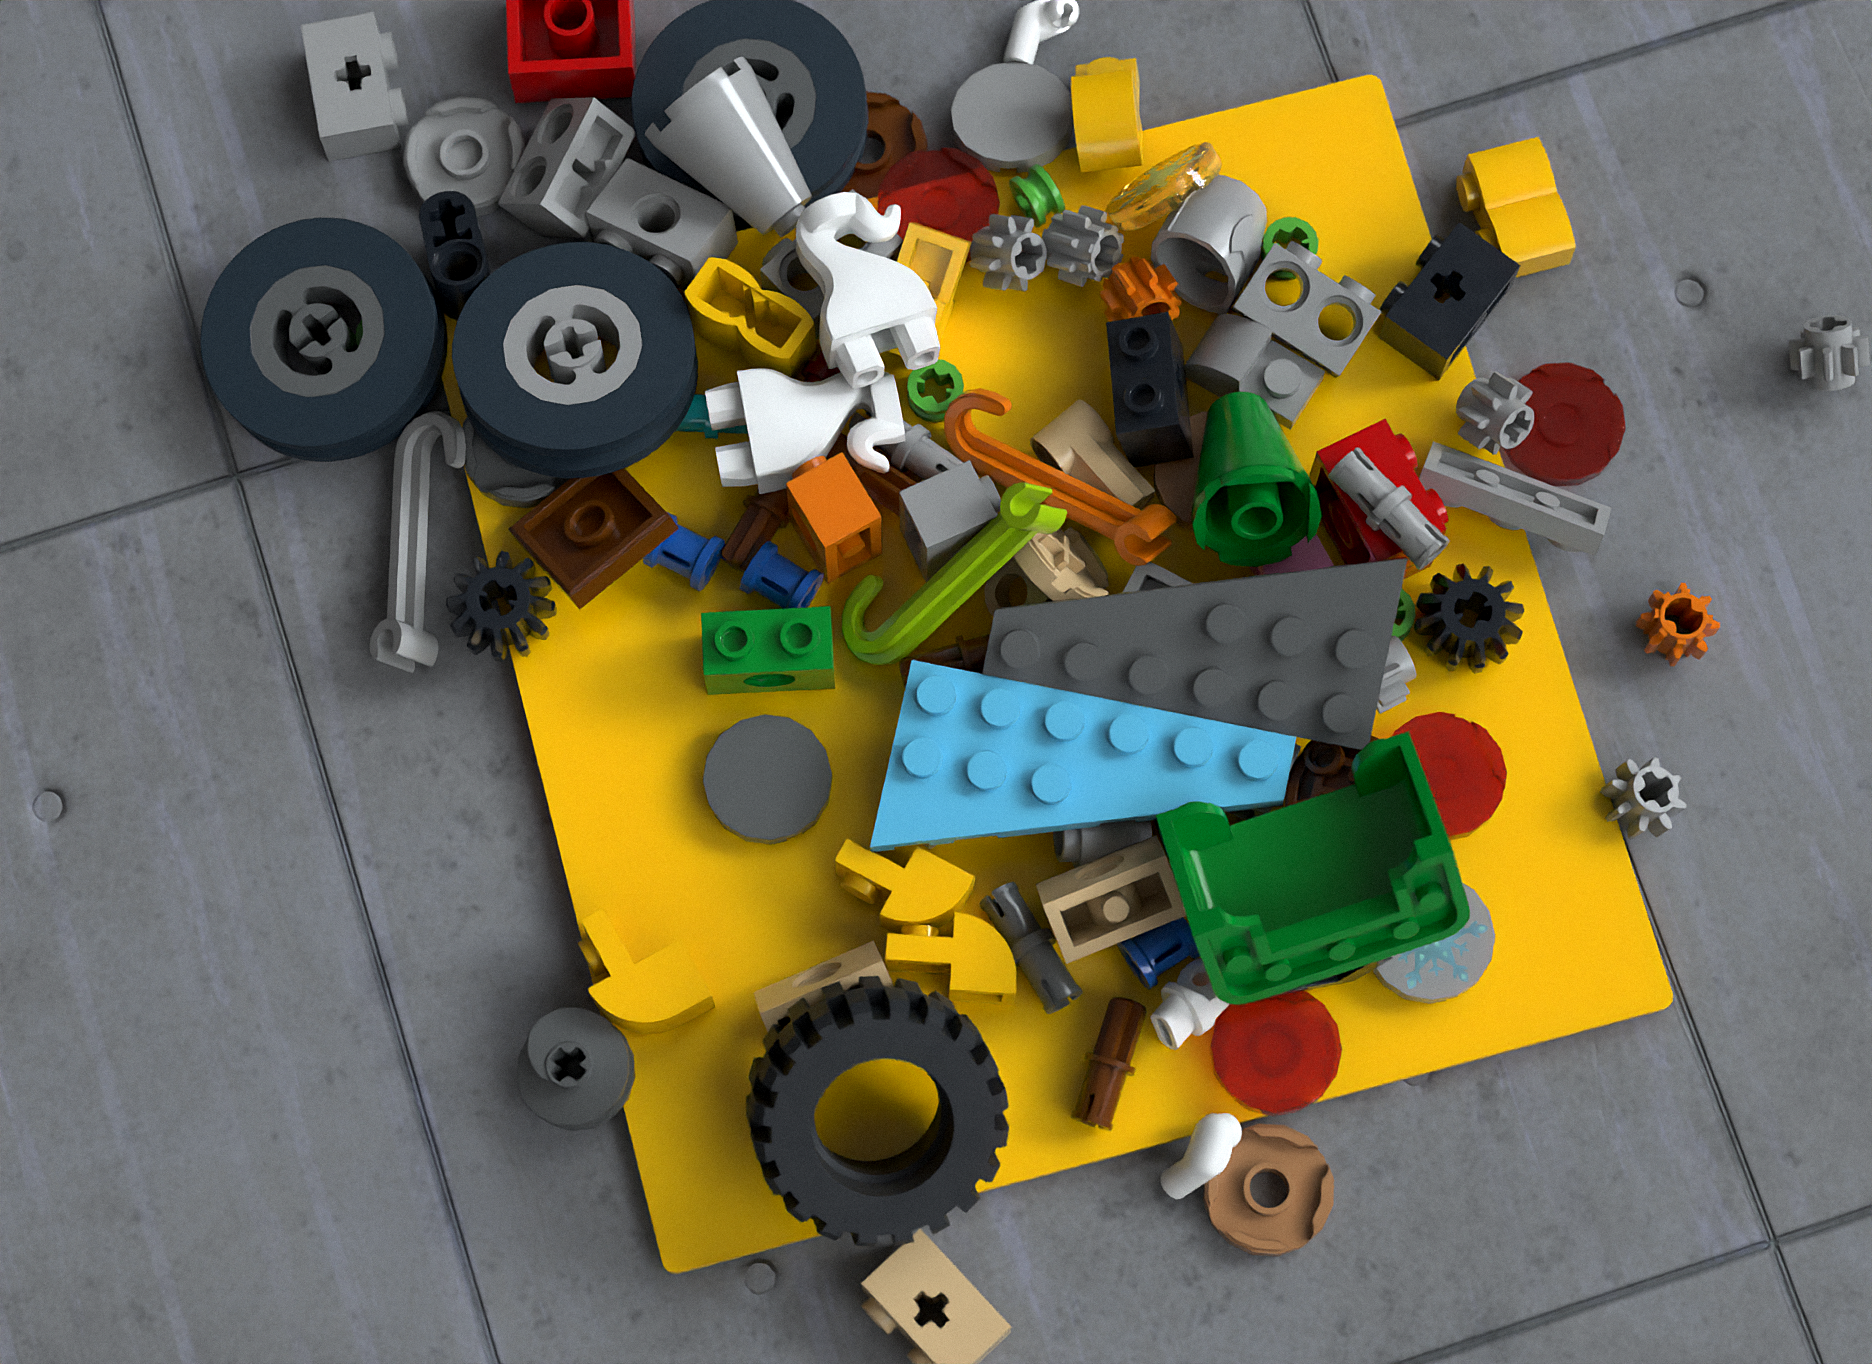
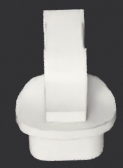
[1151,958,1229,1050]

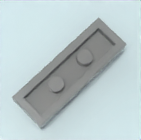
[1419,441,1612,556]

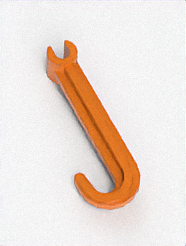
[944,388,1178,566]

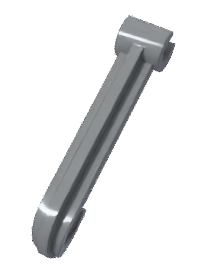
[370,411,466,673]

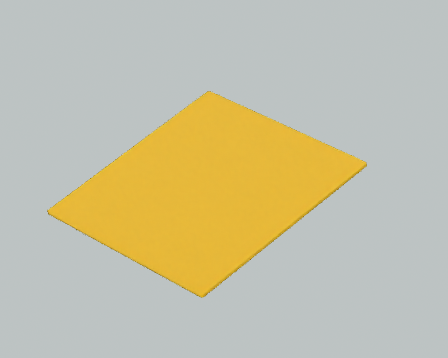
[442,75,1673,1274]

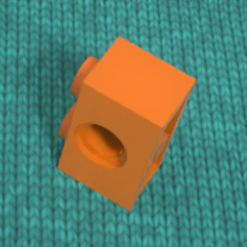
[786,452,883,584]

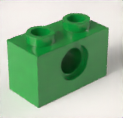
[701,606,835,695]

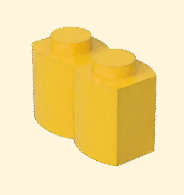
[1456,137,1576,277]
[684,257,816,379]

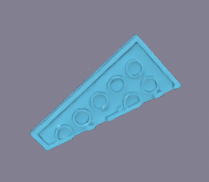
[870,660,1296,852]

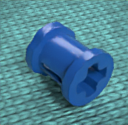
[643,512,725,591]
[740,541,824,609]
[1117,917,1200,990]

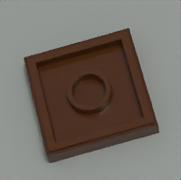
[508,468,679,610]

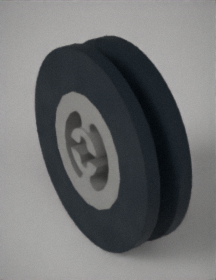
[452,242,698,478]

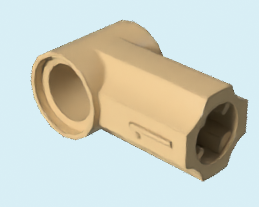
[1030,399,1155,510]

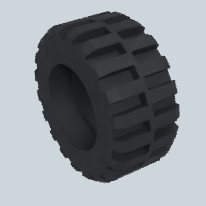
[746,976,1009,1247]

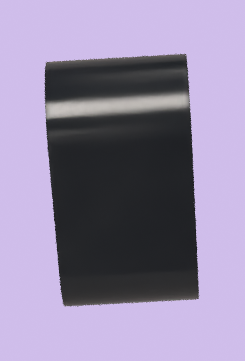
[419,191,491,321]

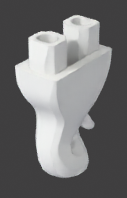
[796,192,940,390]
[705,368,905,494]

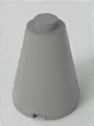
[645,57,812,237]

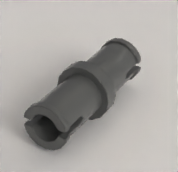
[979,882,1083,1014]

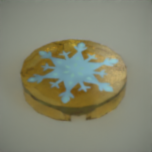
[1105,142,1223,231]

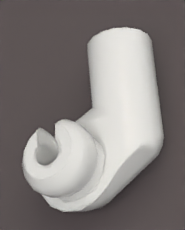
[1003,0,1079,65]
[1161,1113,1242,1199]

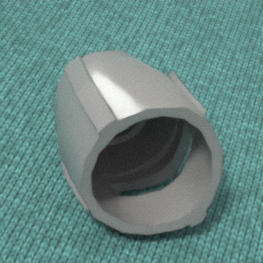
[1151,173,1267,315]

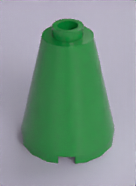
[1191,392,1322,567]

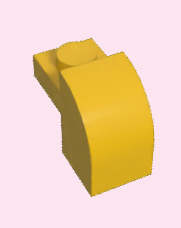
[578,907,715,1034]

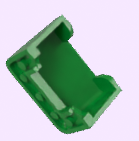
[1156,731,1470,1005]

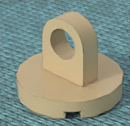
[984,526,1109,617]

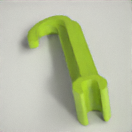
[842,482,1067,665]

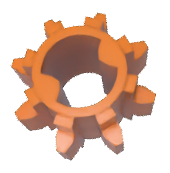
[1100,257,1182,322]
[1636,583,1720,667]

